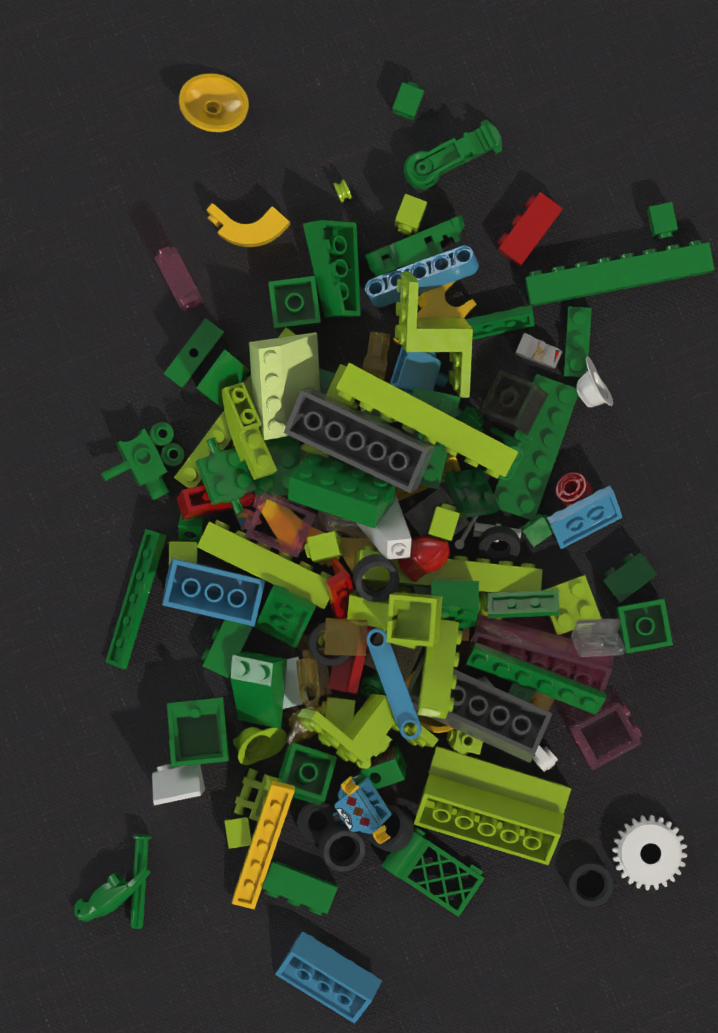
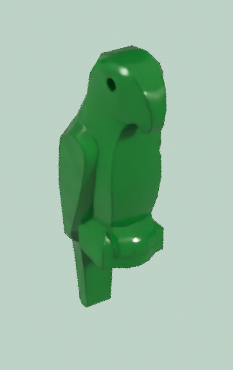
[74,868,151,922]

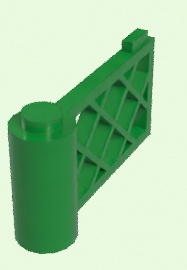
[382,825,485,917]

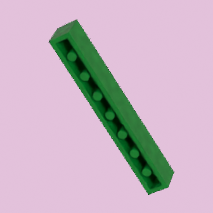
[524,240,715,306]

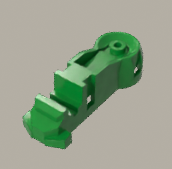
[403,119,502,190]
[365,215,465,277]

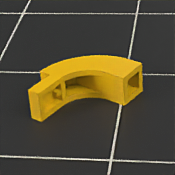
[207,203,290,247]

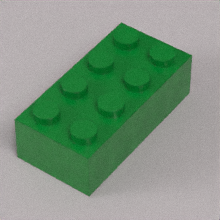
[403,386,460,489]
[288,452,395,529]

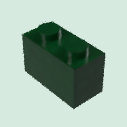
[601,552,657,603]

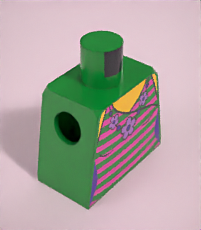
[351,744,407,789]

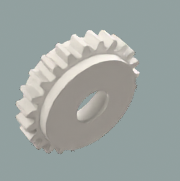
[612,815,687,890]

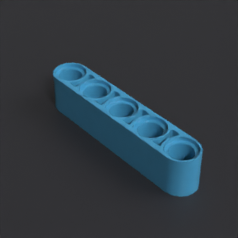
[365,246,479,307]

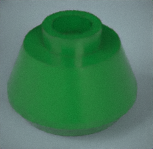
[359,671,387,698]

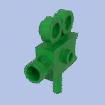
[101,422,184,500]

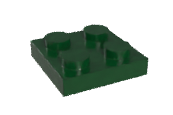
[443,468,500,518]

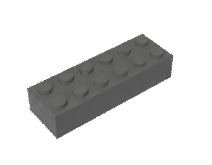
[283,387,436,493]
[407,655,552,763]

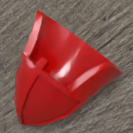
[398,535,450,582]

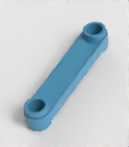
[366,628,421,740]

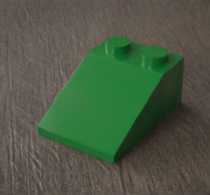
[197,349,250,409]
[231,651,287,729]

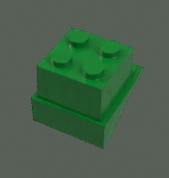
[167,697,229,767]

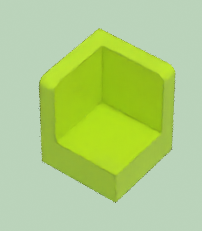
[169,542,199,565]
[225,817,252,849]

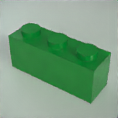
[201,614,259,678]
[262,859,338,915]

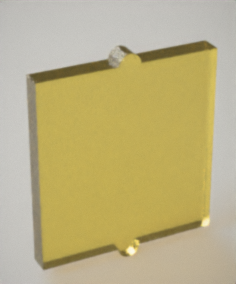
[323,618,368,656]

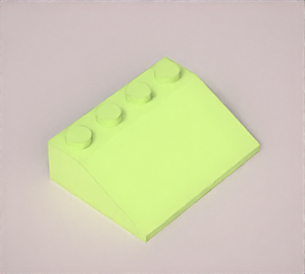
[249,332,320,440]

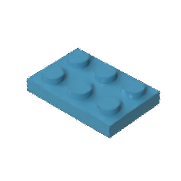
[547,486,622,549]

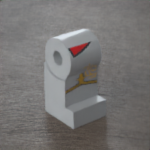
[515,333,562,369]

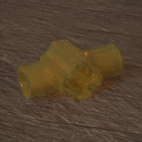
[285,701,323,745]

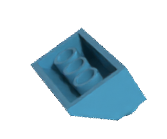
[162,557,265,626]
[275,931,382,1024]

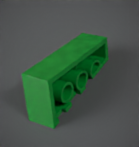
[303,220,361,319]

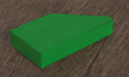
[520,514,553,547]

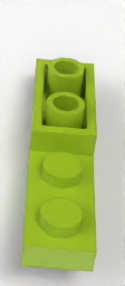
[222,382,277,480]

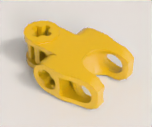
[417,281,476,318]

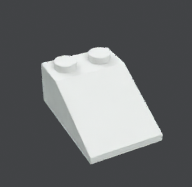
[152,764,205,805]

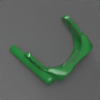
[483,427,523,481]

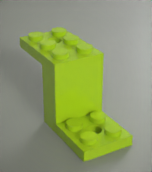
[395,272,473,398]
[298,694,438,763]

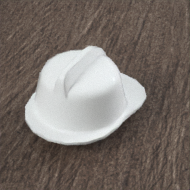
[577,356,613,407]

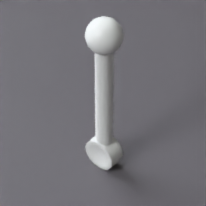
[455,516,478,549]

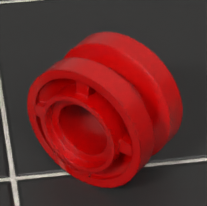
[556,472,593,507]

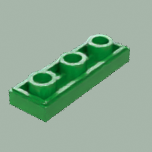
[164,318,224,388]

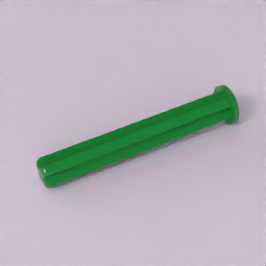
[130,834,152,929]

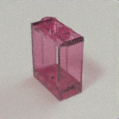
[154,246,204,312]
[243,490,316,558]
[568,701,643,771]

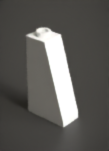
[356,493,411,559]

